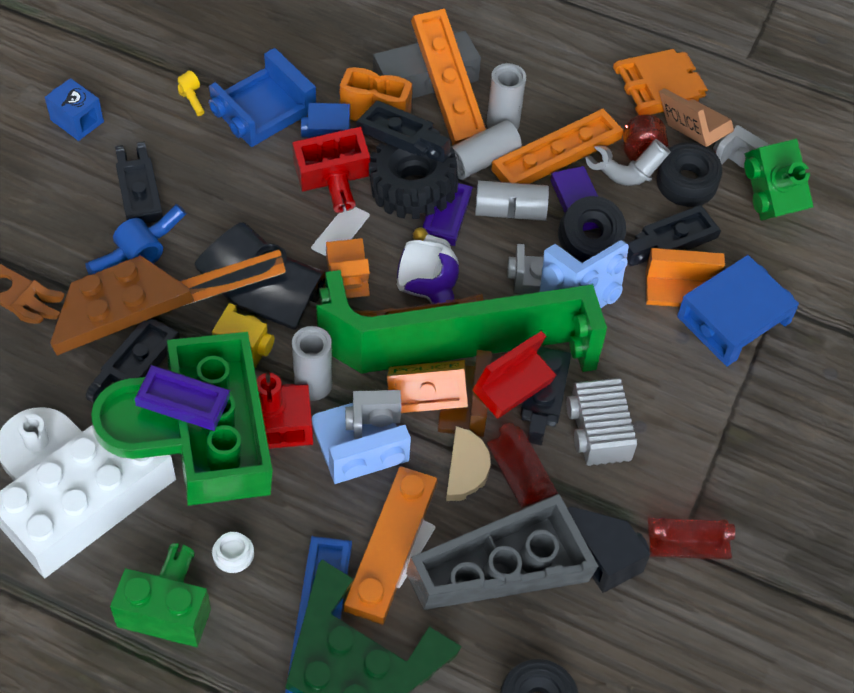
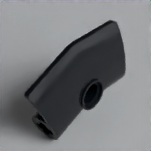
[195,222,326,330]

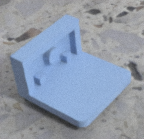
[540,240,629,308]
[312,403,411,484]

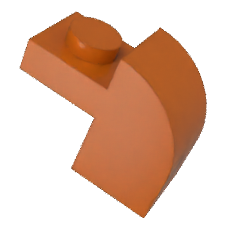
[326,238,370,299]

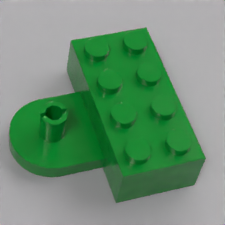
[91,332,273,506]

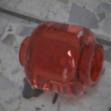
[623,114,668,161]

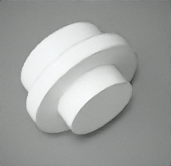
[212,532,254,573]

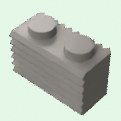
[566,378,637,466]

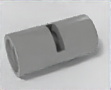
[486,63,526,130]
[450,120,522,180]
[475,180,549,221]
[292,326,332,401]

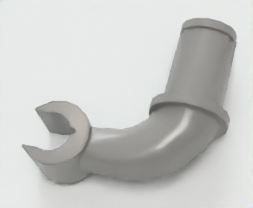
[585,139,671,186]

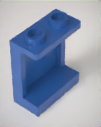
[209,48,316,147]
[677,255,799,367]

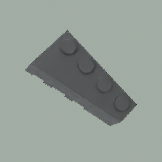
[406,494,599,610]

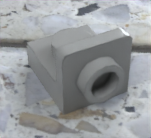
[713,125,770,168]
[507,244,544,294]
[345,390,401,440]

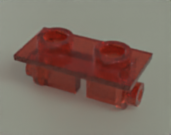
[487,423,557,508]
[648,517,735,559]

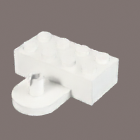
[0,407,176,579]

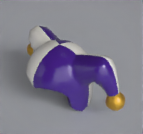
[397,227,460,304]

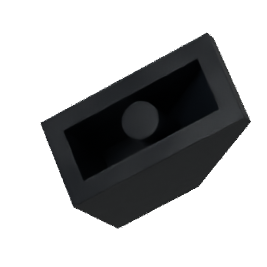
[567,506,650,593]

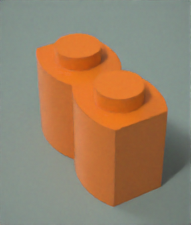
[340,67,412,121]

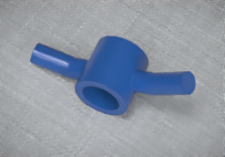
[85,204,187,275]

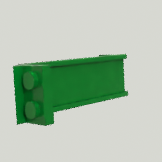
[316,270,607,374]

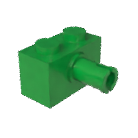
[744,139,814,221]
[110,543,211,648]

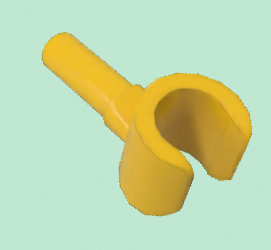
[177,70,205,116]

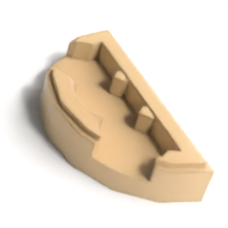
[446,426,491,501]

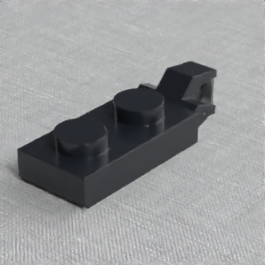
[356,100,451,162]
[626,205,721,267]
[520,347,572,446]

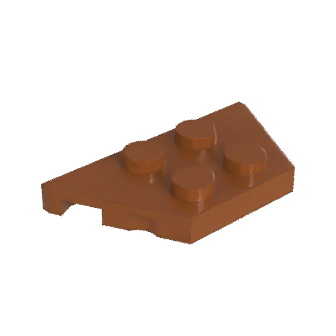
[50,255,194,355]

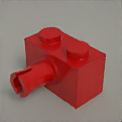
[292,127,370,213]
[257,373,313,449]

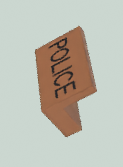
[659,88,734,147]

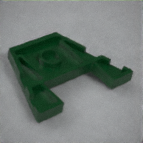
[285,560,462,693]

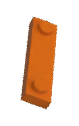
[411,8,486,145]
[491,108,623,184]
[344,466,437,625]

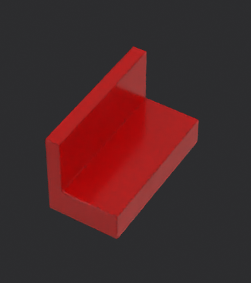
[473,331,556,419]

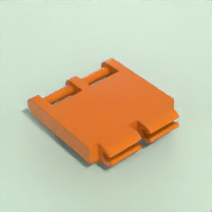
[613,49,708,117]

